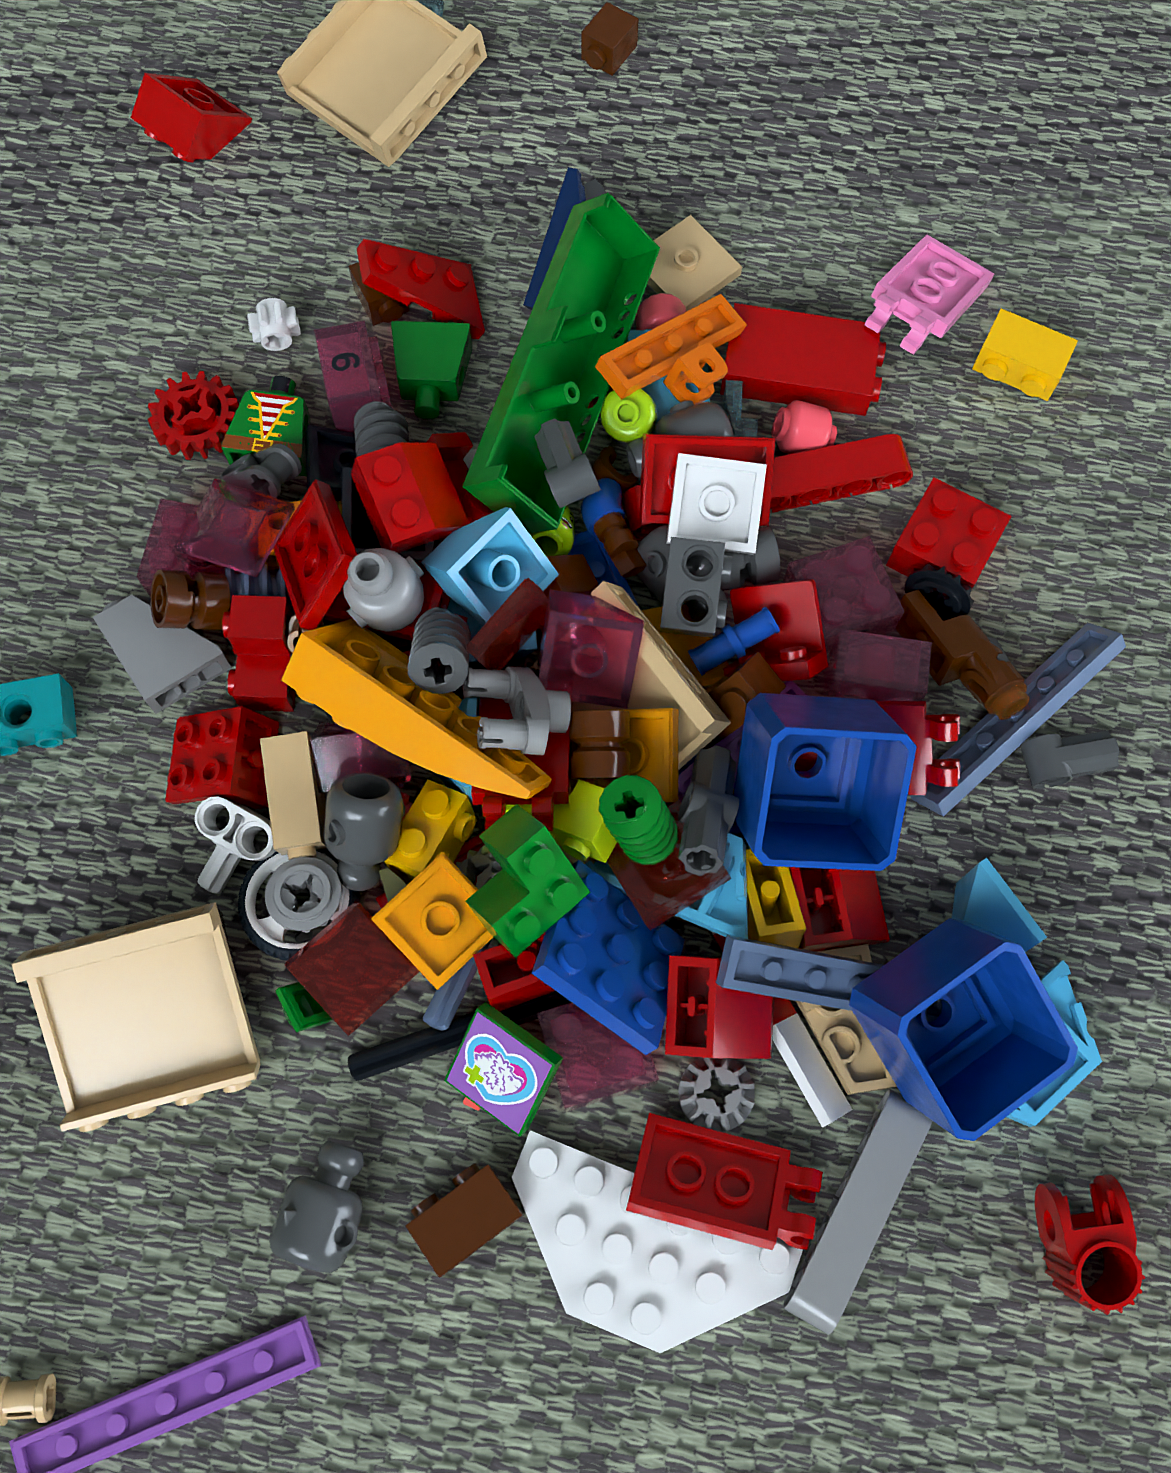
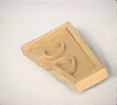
[796,944,897,1095]

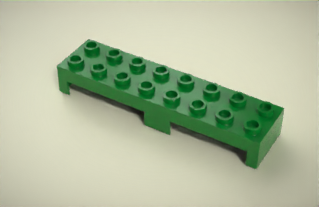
[462,192,660,534]

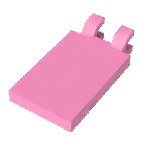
[865,235,994,355]

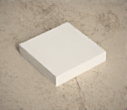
[666,453,767,555]

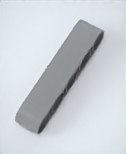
[783,1089,932,1335]

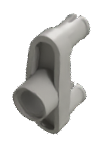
[462,666,571,755]

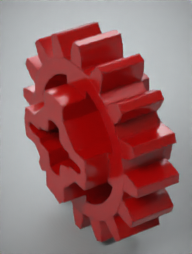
[148,371,239,460]

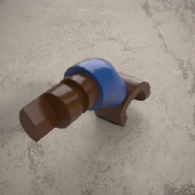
[580,446,647,578]

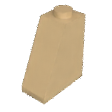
[260,731,327,860]

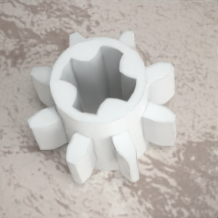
[247,298,301,351]

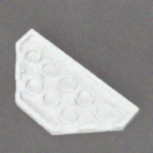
[512,1131,803,1353]

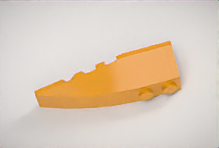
[281,618,552,800]

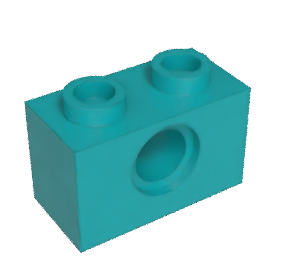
[0,673,77,756]

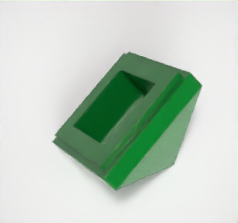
[275,978,334,1033]

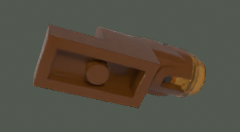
[891,590,1030,720]

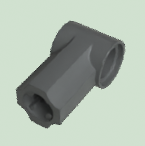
[534,419,601,508]
[1020,730,1120,789]

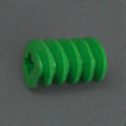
[598,775,678,865]

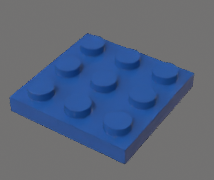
[532,860,685,1055]

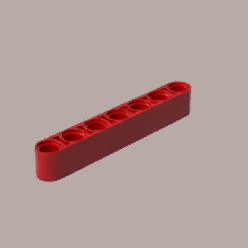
[622,434,913,540]

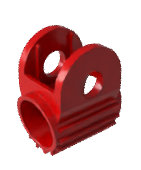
[1035,1174,1145,1315]

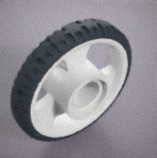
[238,848,360,962]

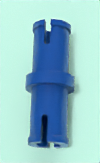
[688,607,780,676]

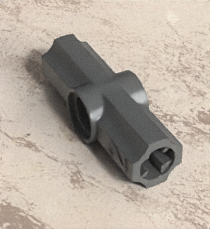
[678,745,739,876]

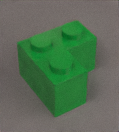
[466,804,590,958]

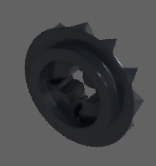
[904,563,974,621]

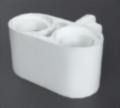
[195,797,276,894]

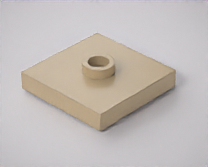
[647,215,742,311]

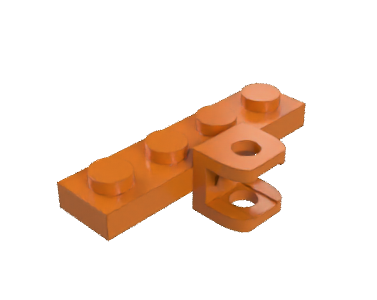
[595,294,747,405]

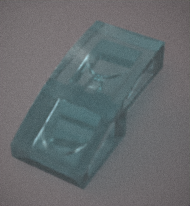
[722,380,758,437]

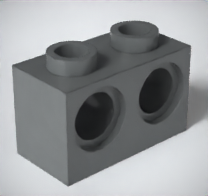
[660,537,733,638]

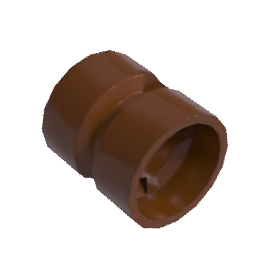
[150,570,230,630]
[569,710,630,779]

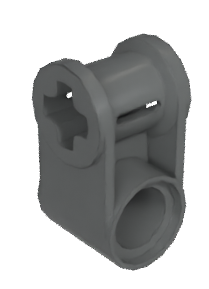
[220,444,302,511]

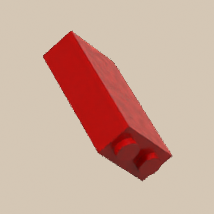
[720,303,886,416]

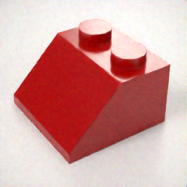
[130,73,252,162]
[351,442,470,553]

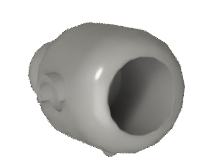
[343,548,424,632]

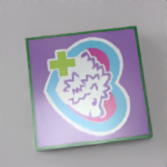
[444,1002,563,1137]

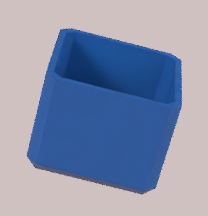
[733,693,917,871]
[849,918,1078,1141]

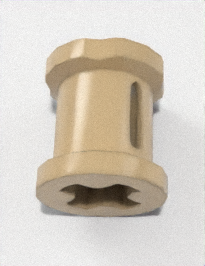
[0,1373,56,1426]

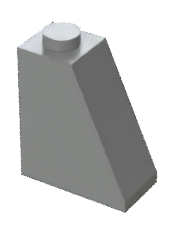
[93,594,232,714]

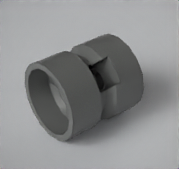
[720,526,781,591]

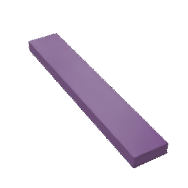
[9,1315,321,1473]

